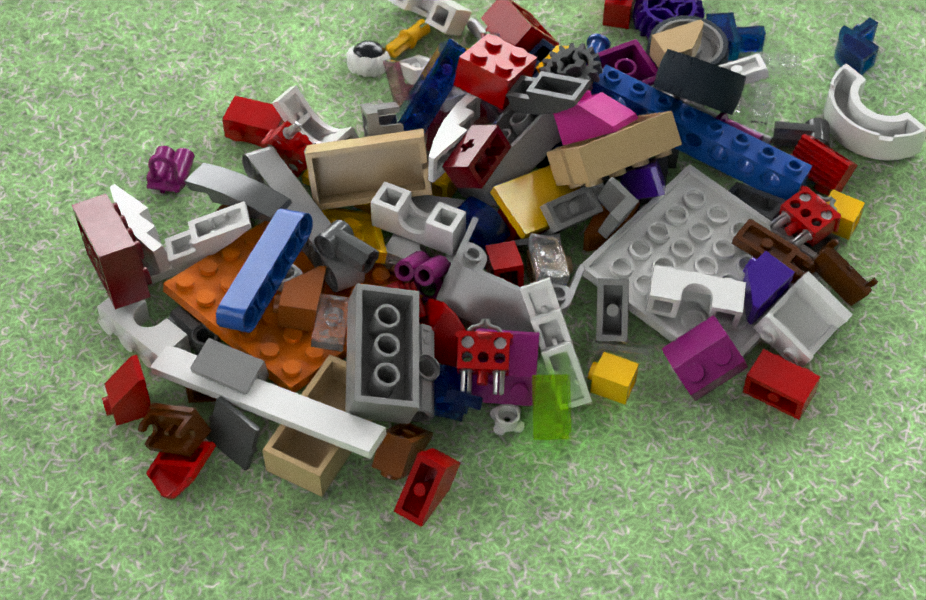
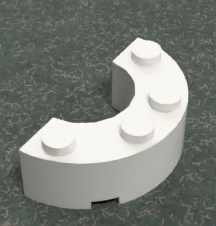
[824,63,926,160]

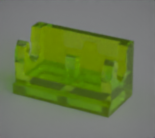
[532,374,572,440]

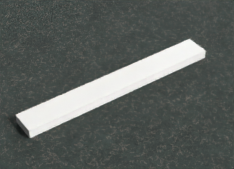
[150,344,387,459]

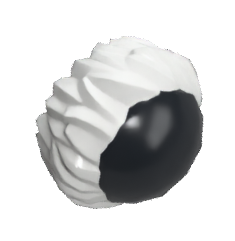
[346,40,391,78]

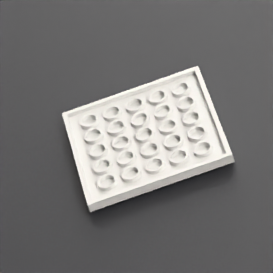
[581,164,821,358]

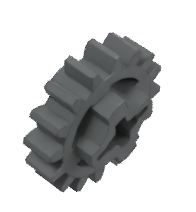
[539,43,603,90]

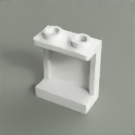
[753,271,853,367]

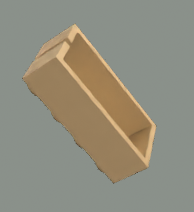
[546,111,682,189]
[305,129,432,210]
[263,354,373,497]

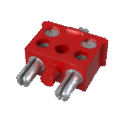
[260,120,320,178]
[768,186,841,248]
[455,318,513,395]

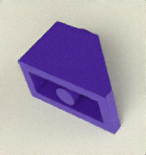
[619,158,666,199]
[743,251,795,325]

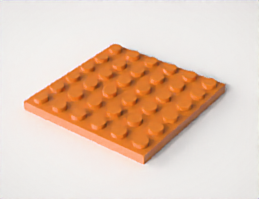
[163,221,423,393]

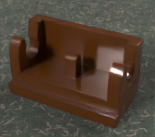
[813,239,878,306]
[138,402,211,457]

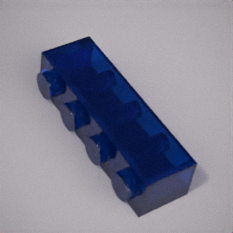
[390,38,467,134]

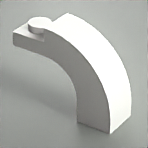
[272,86,359,144]

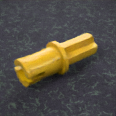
[385,19,431,58]

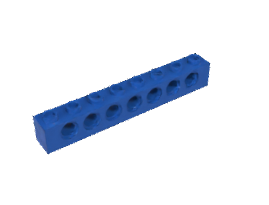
[591,64,812,200]

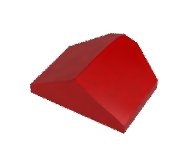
[419,298,467,370]
[146,441,216,499]

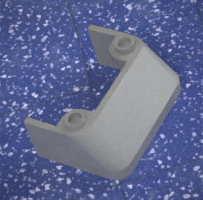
[436,216,585,357]

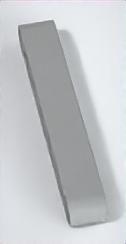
[242,146,365,293]

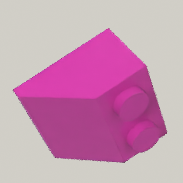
[553,90,638,145]

